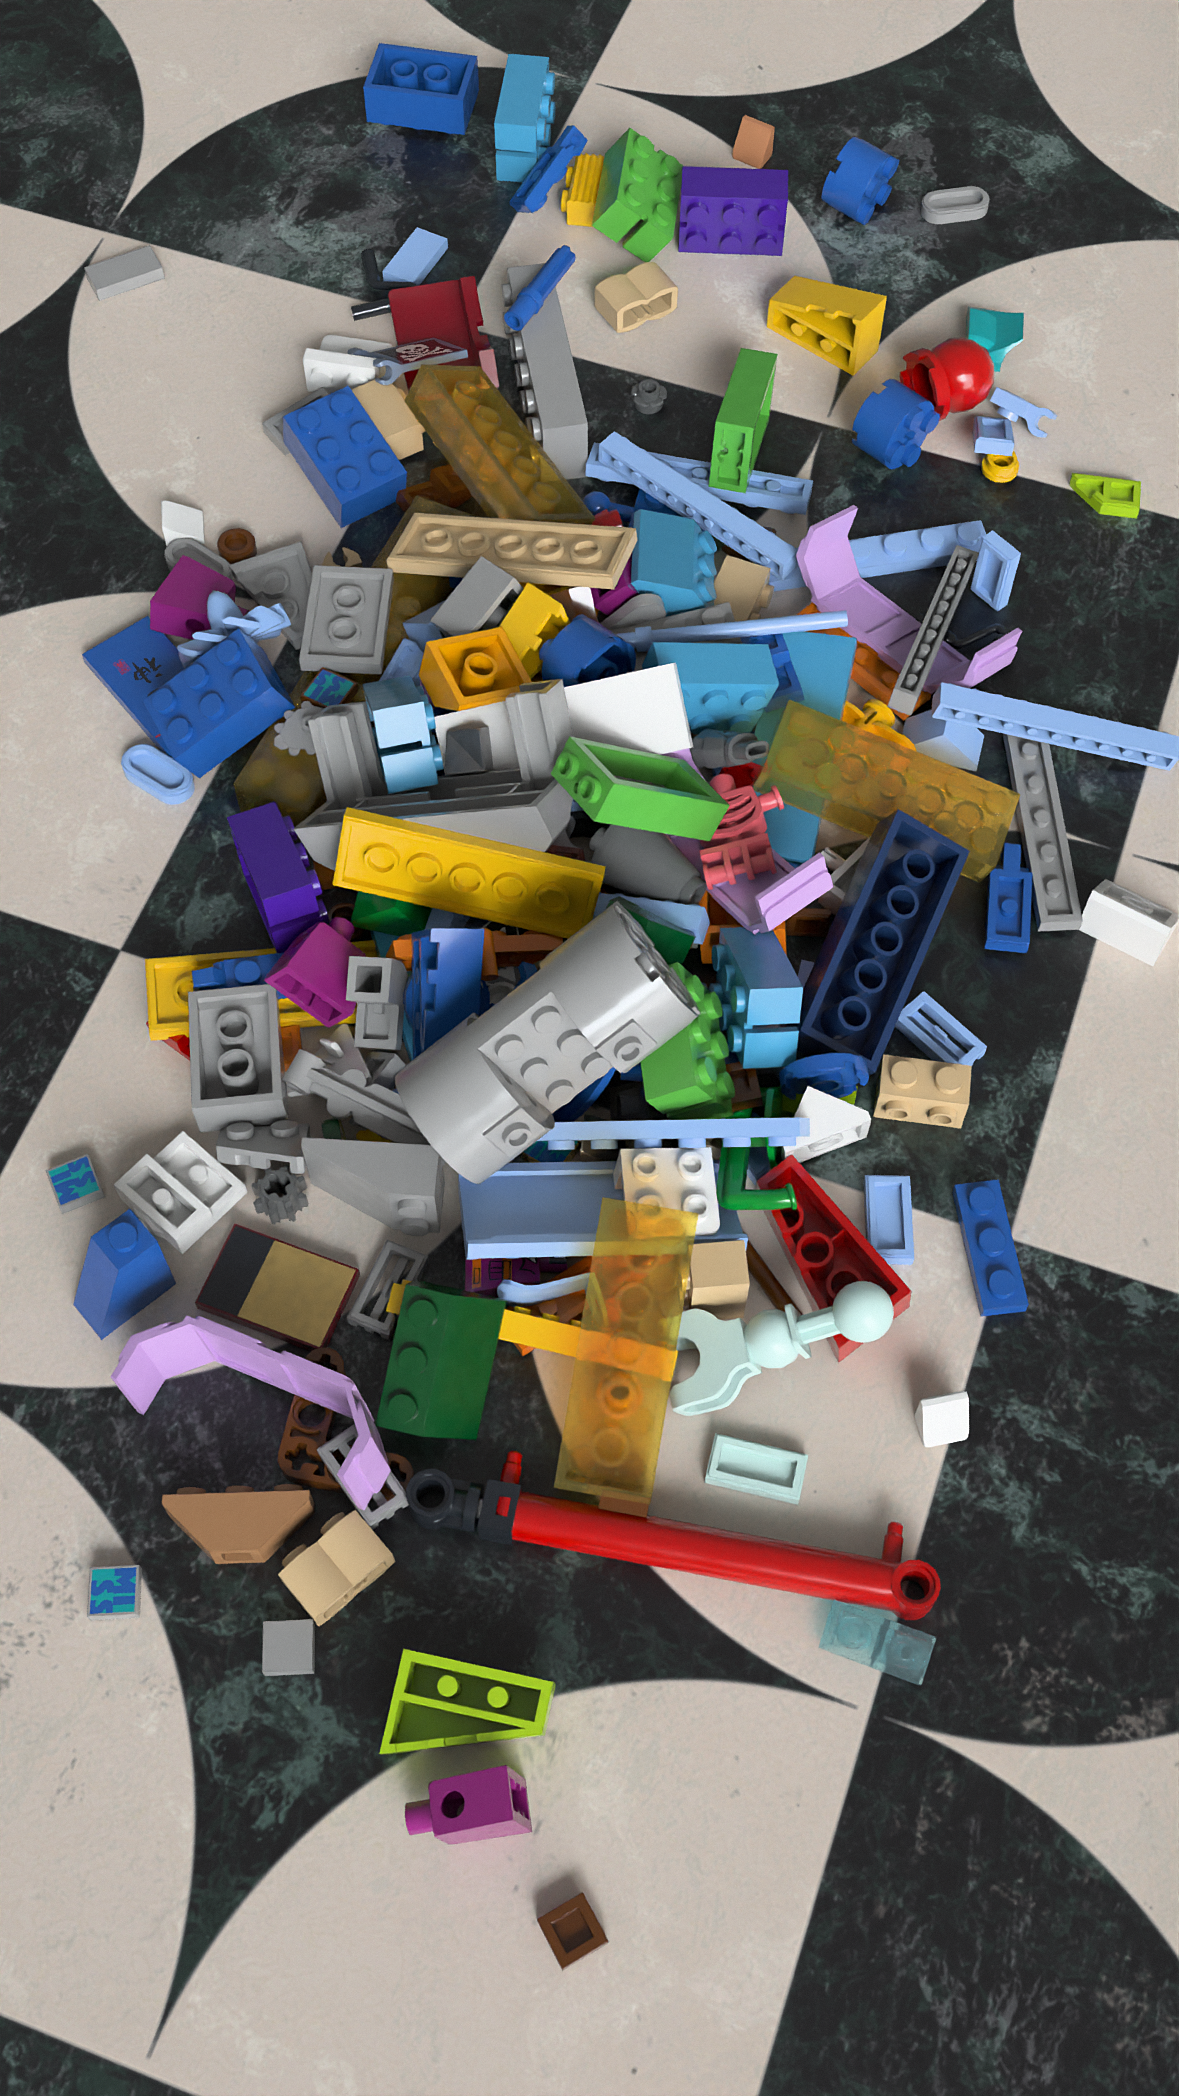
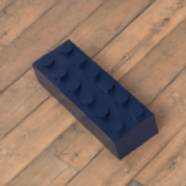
[786,809,970,1075]

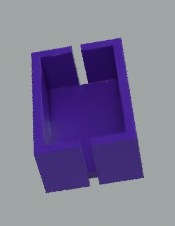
[678,166,788,256]
[227,802,330,953]

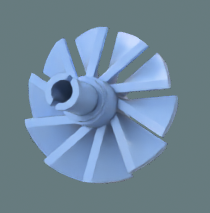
[177,591,291,668]

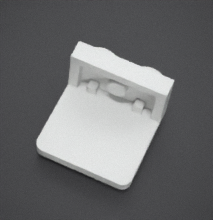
[303,335,393,394]
[613,1147,720,1237]

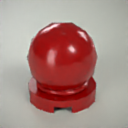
[899,337,994,421]

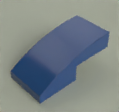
[740,633,805,713]

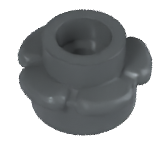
[631,379,667,414]

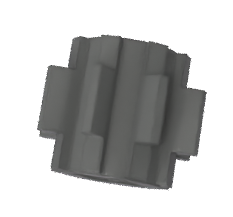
[252,1165,309,1225]

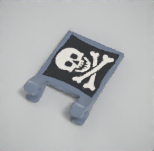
[347,338,468,385]

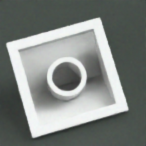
[1079,879,1179,966]
[781,1086,871,1163]

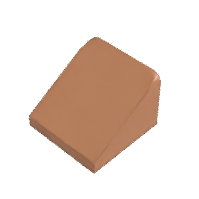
[732,115,775,169]

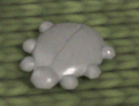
[274,701,323,756]

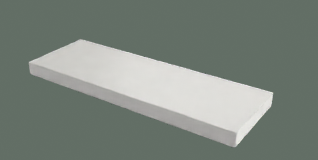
[434,663,693,775]

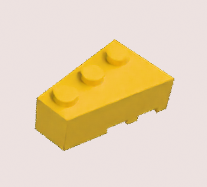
[767,276,887,376]
[465,582,570,710]

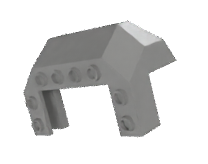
[294,679,573,871]

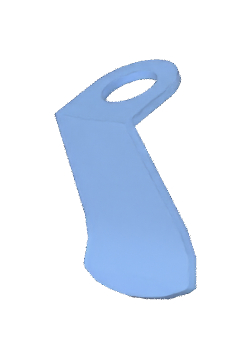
[497,1271,608,1328]

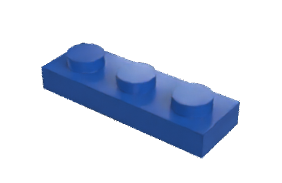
[952,1179,1029,1317]

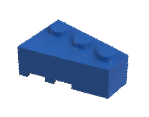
[412,928,484,1060]

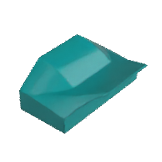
[965,306,1024,372]

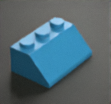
[631,509,717,617]

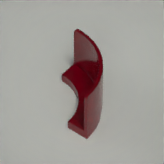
[388,276,499,401]

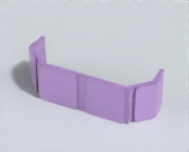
[796,505,1022,694]
[660,748,833,935]
[111,1315,391,1510]

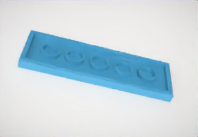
[752,631,857,865]

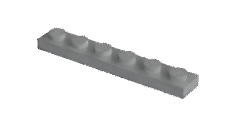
[1003,733,1083,931]

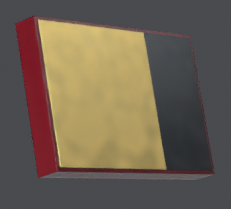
[195,1224,360,1351]

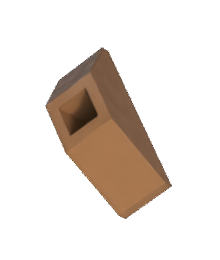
[162,1484,315,1564]

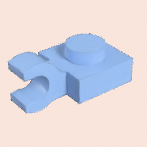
[990,387,1057,438]

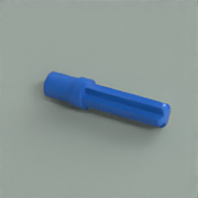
[504,245,576,331]

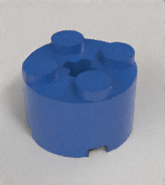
[821,137,899,225]
[852,379,940,469]
[539,614,636,687]

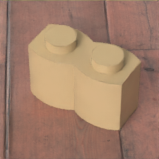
[595,262,678,333]
[278,1510,395,1626]

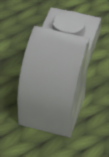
[346,956,409,1050]

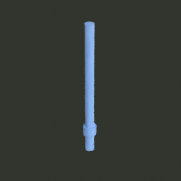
[616,610,848,652]

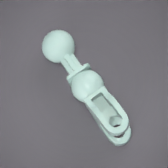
[656,1281,894,1416]

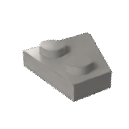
[216,1120,311,1174]

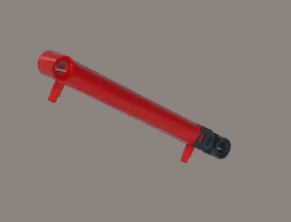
[406,1451,941,1620]

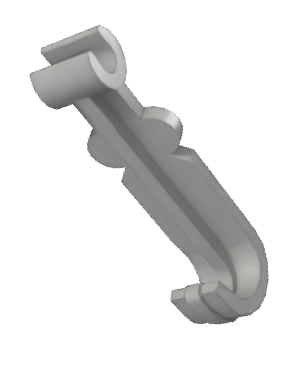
[282,1049,446,1166]

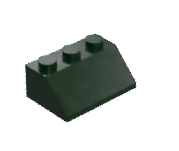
[376,1279,507,1440]

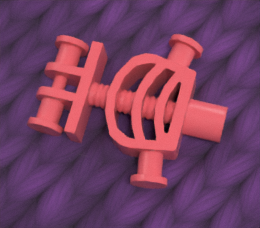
[699,774,784,890]

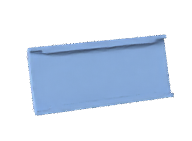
[458,1160,748,1260]

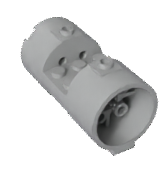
[395,901,701,1184]

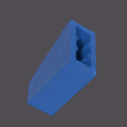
[73,1209,176,1340]

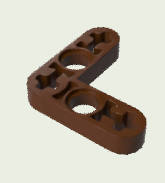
[278,1348,414,1502]

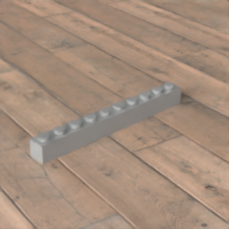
[887,545,979,716]

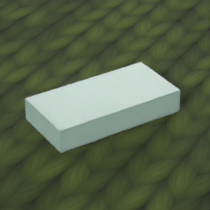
[704,1433,808,1505]

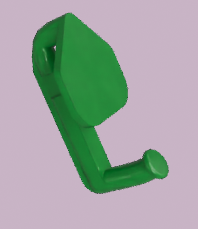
[716,1087,797,1210]

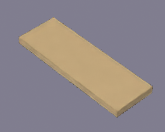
[386,513,637,589]

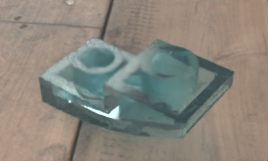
[818,1599,936,1686]

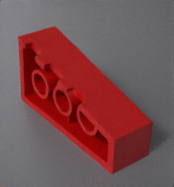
[756,1154,912,1363]

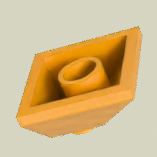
[419,627,532,711]

